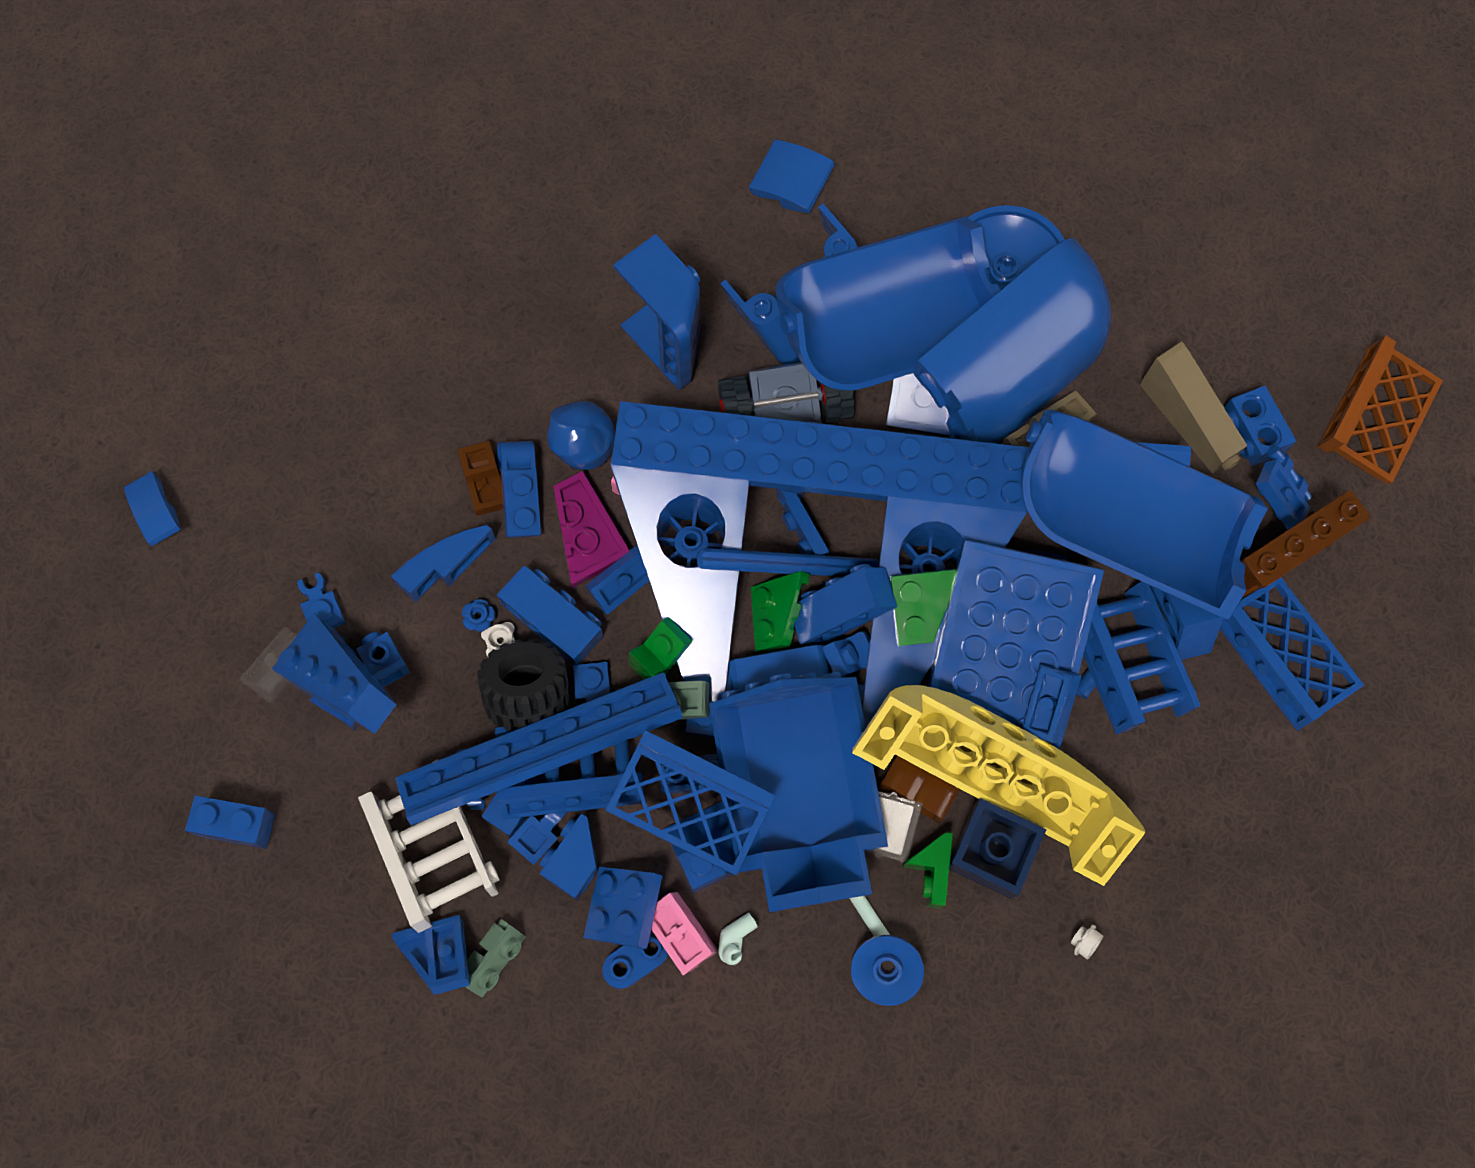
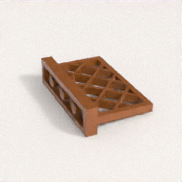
[1317,335,1443,485]

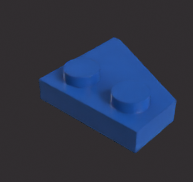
[392,915,470,995]

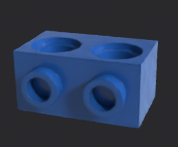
[1224,386,1297,466]

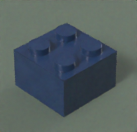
[949,798,1047,899]

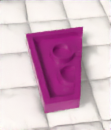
[553,471,629,588]

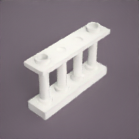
[358,760,500,933]

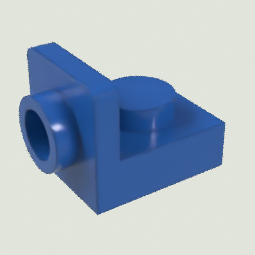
[822,631,870,677]

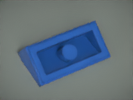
[1022,665,1081,743]

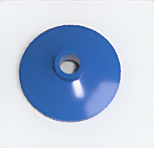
[851,935,924,1006]

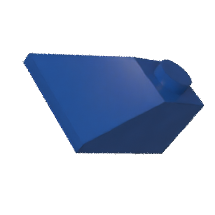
[664,802,735,894]

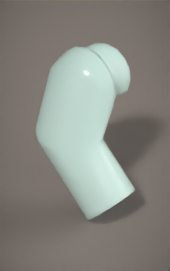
[718,912,758,965]

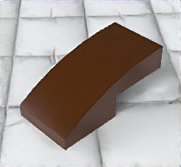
[457,441,504,516]

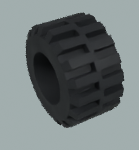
[477,639,570,732]

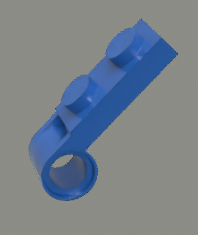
[497,441,541,538]
[775,489,829,556]

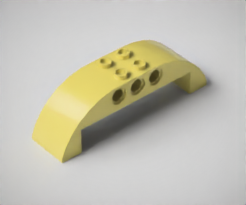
[852,685,1145,886]

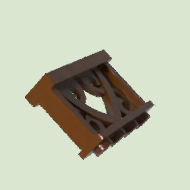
[1240,490,1370,601]

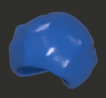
[547,401,616,470]

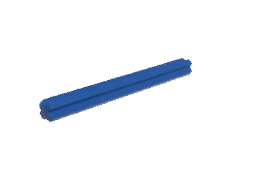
[696,548,879,577]

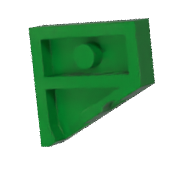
[890,568,957,646]
[751,571,809,653]

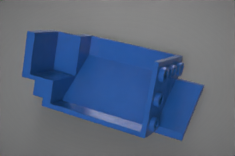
[709,645,888,912]

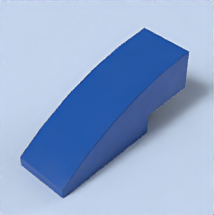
[391,525,496,602]

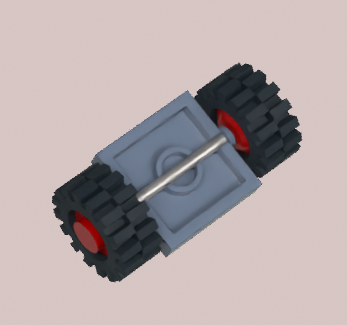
[717,362,854,424]

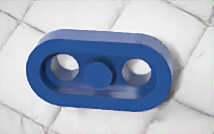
[602,931,669,989]

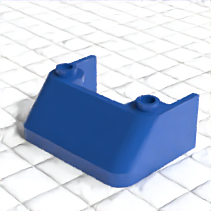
[720,204,858,365]
[613,234,701,390]

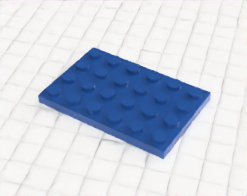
[929,539,1104,750]

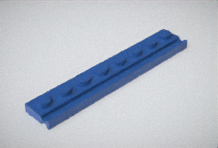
[395,672,683,825]

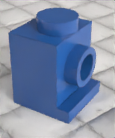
[356,632,410,688]

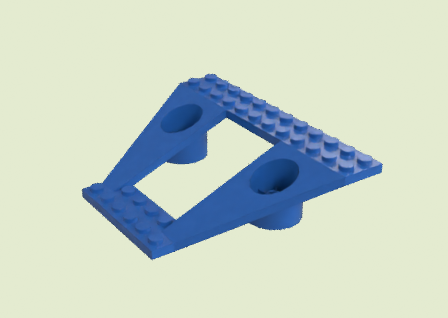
[611,401,1029,738]

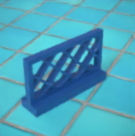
[1220,578,1364,731]
[605,730,776,876]

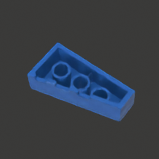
[272,613,397,734]

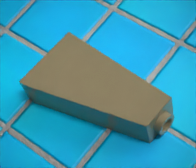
[1140,342,1247,474]

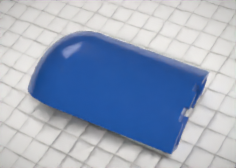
[775,217,1001,390]
[913,238,1111,444]
[1022,410,1268,621]

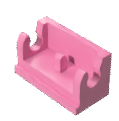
[651,892,718,975]

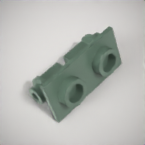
[465,919,526,997]

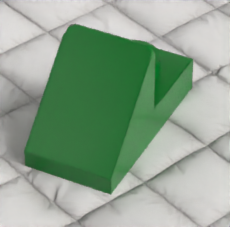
[629,617,693,680]
[902,833,953,909]

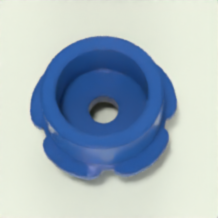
[461,599,495,632]

